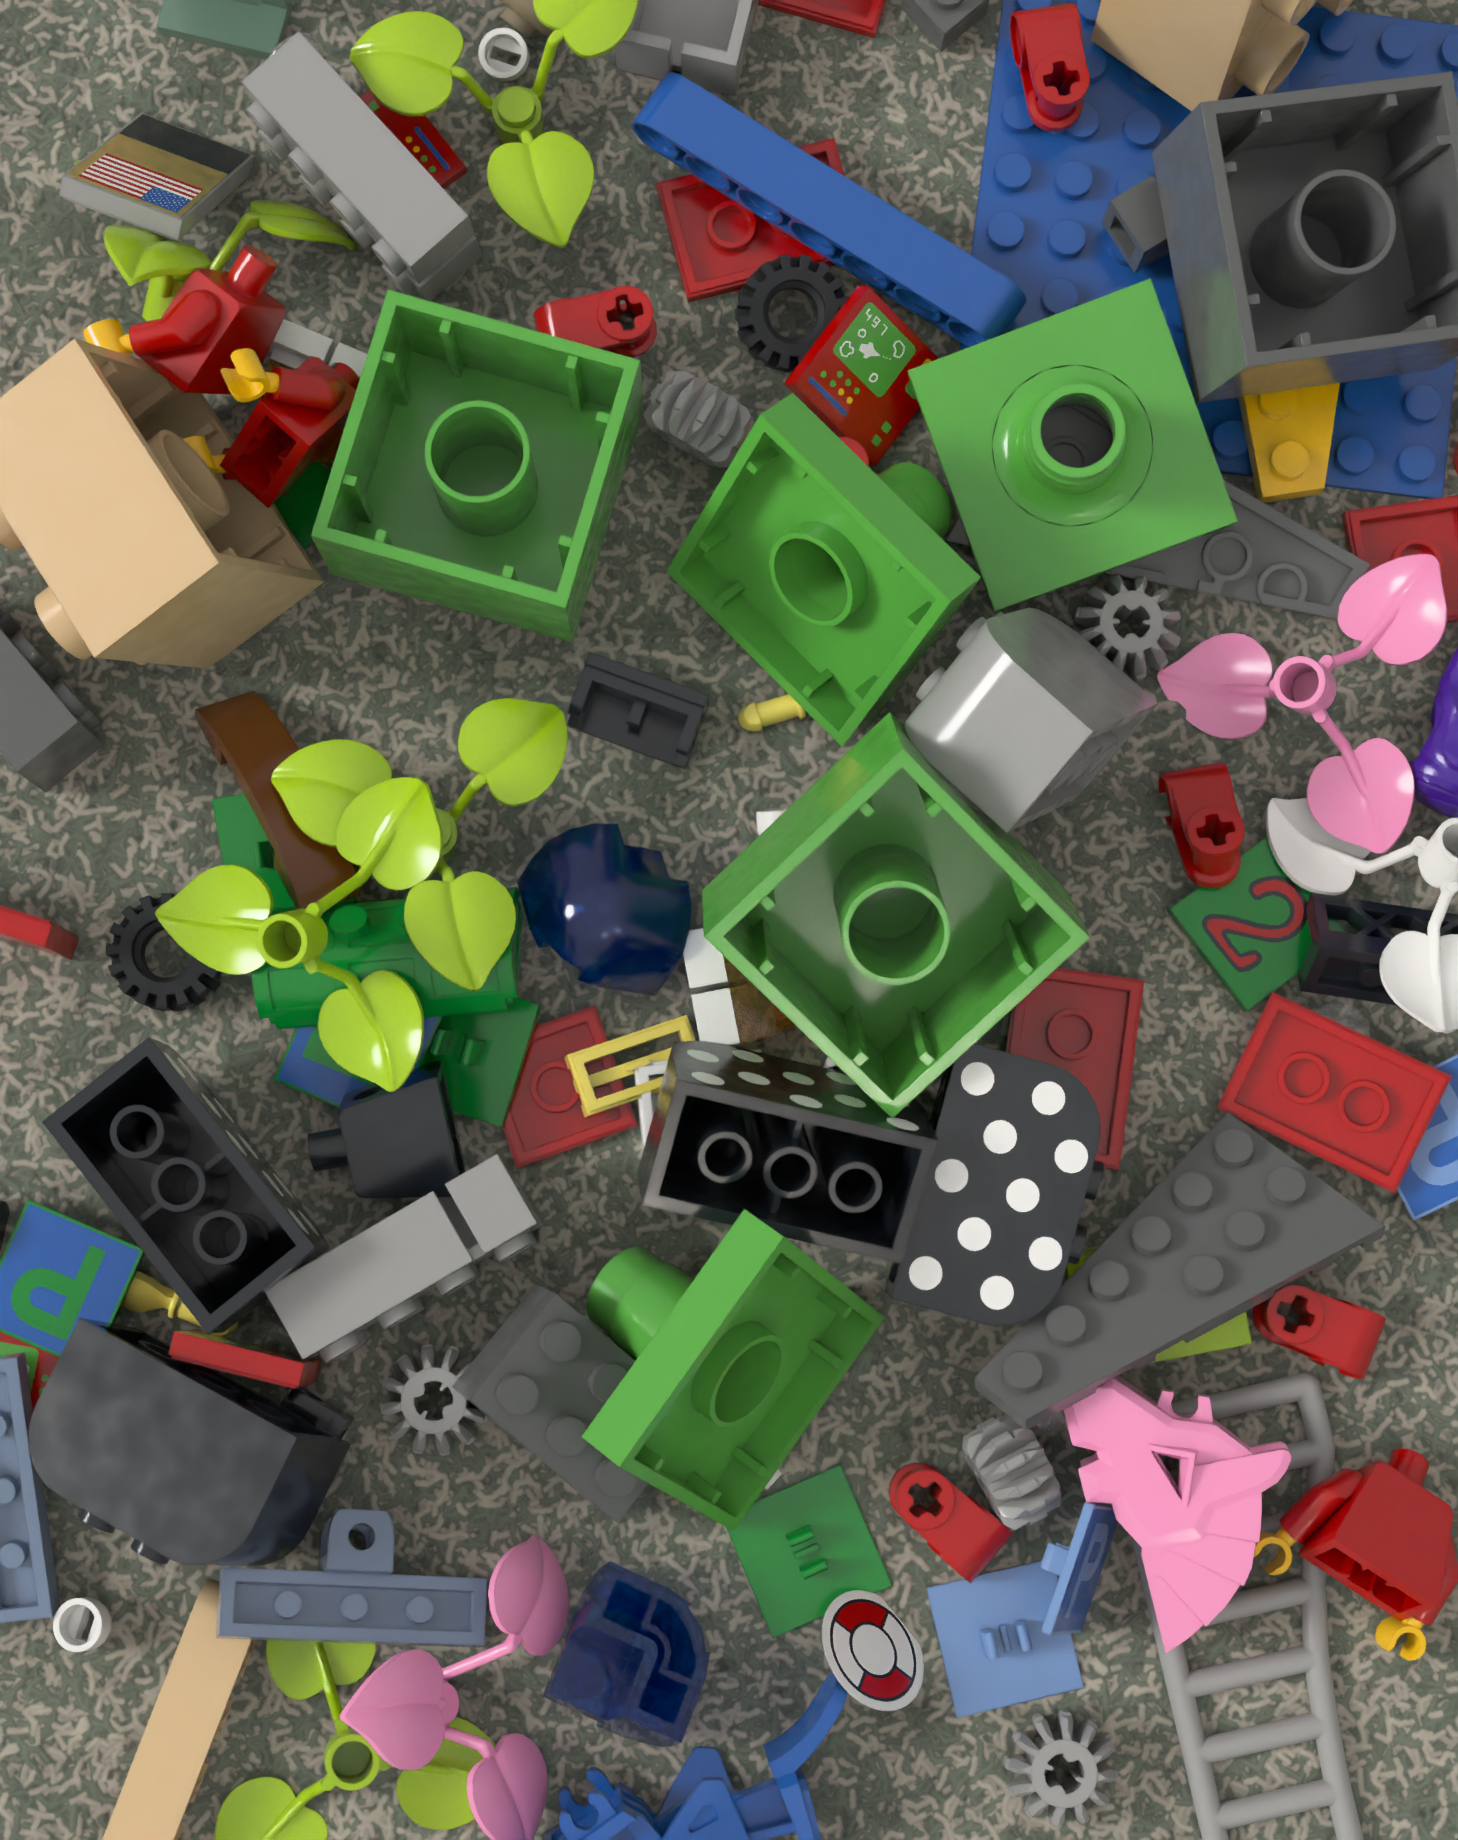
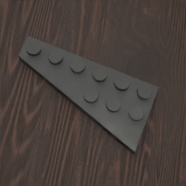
[946,405,1370,619]
[975,1112,1385,1430]

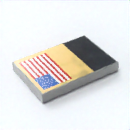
[59,113,255,241]

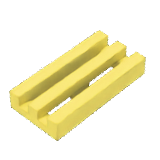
[564,1015,696,1118]

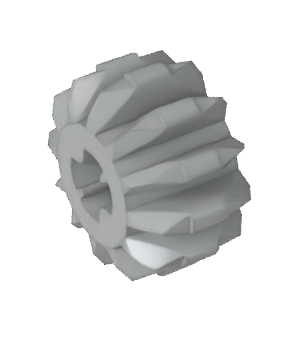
[643,371,755,468]
[1074,575,1181,682]
[381,1344,489,1456]
[962,1414,1061,1531]
[1003,1709,1118,1828]

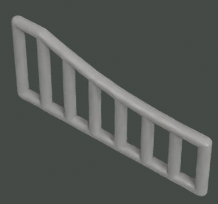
[1131,1373,1364,1840]

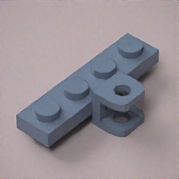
[0,1352,60,1623]
[216,1509,487,1648]

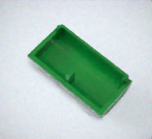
[252,887,523,1030]

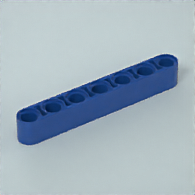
[631,72,1027,347]

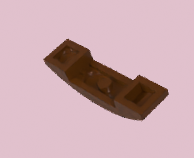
[195,691,361,909]

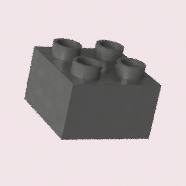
[1152,71,1458,403]

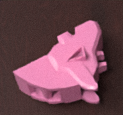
[1064,1375,1292,1653]

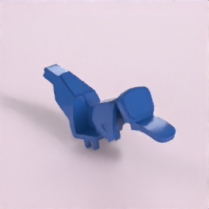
[542,1672,848,1840]

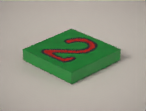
[1167,837,1345,1012]

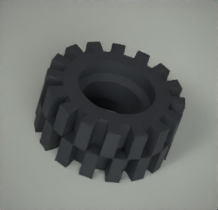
[735,254,849,372]
[106,893,222,1012]

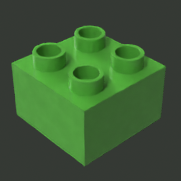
[311,290,644,643]
[702,712,1090,1118]

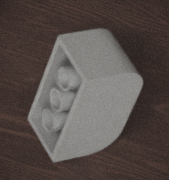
[904,608,1158,833]

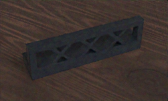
[1298,893,1458,1005]

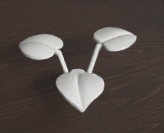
[1266,798,1458,1034]

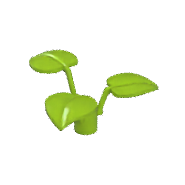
[349,0,639,248]
[74,160,356,321]
[271,698,568,992]
[155,777,443,1092]
[215,1640,496,1840]

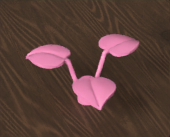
[1157,554,1448,854]
[339,1535,569,1840]

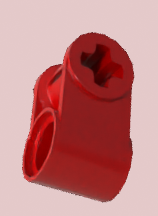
[1010,2,1089,132]
[533,286,657,358]
[1158,762,1245,888]
[1252,1285,1386,1380]
[888,1462,1013,1584]

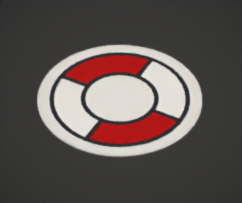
[822,1590,924,1711]

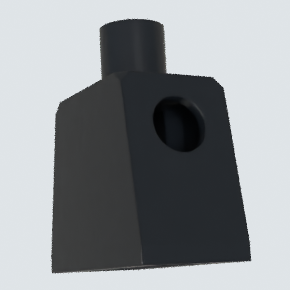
[308,1060,466,1198]

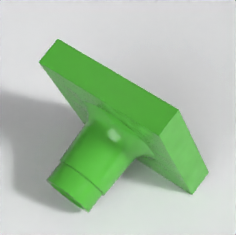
[908,278,1238,614]
[666,393,981,747]
[581,1209,885,1531]

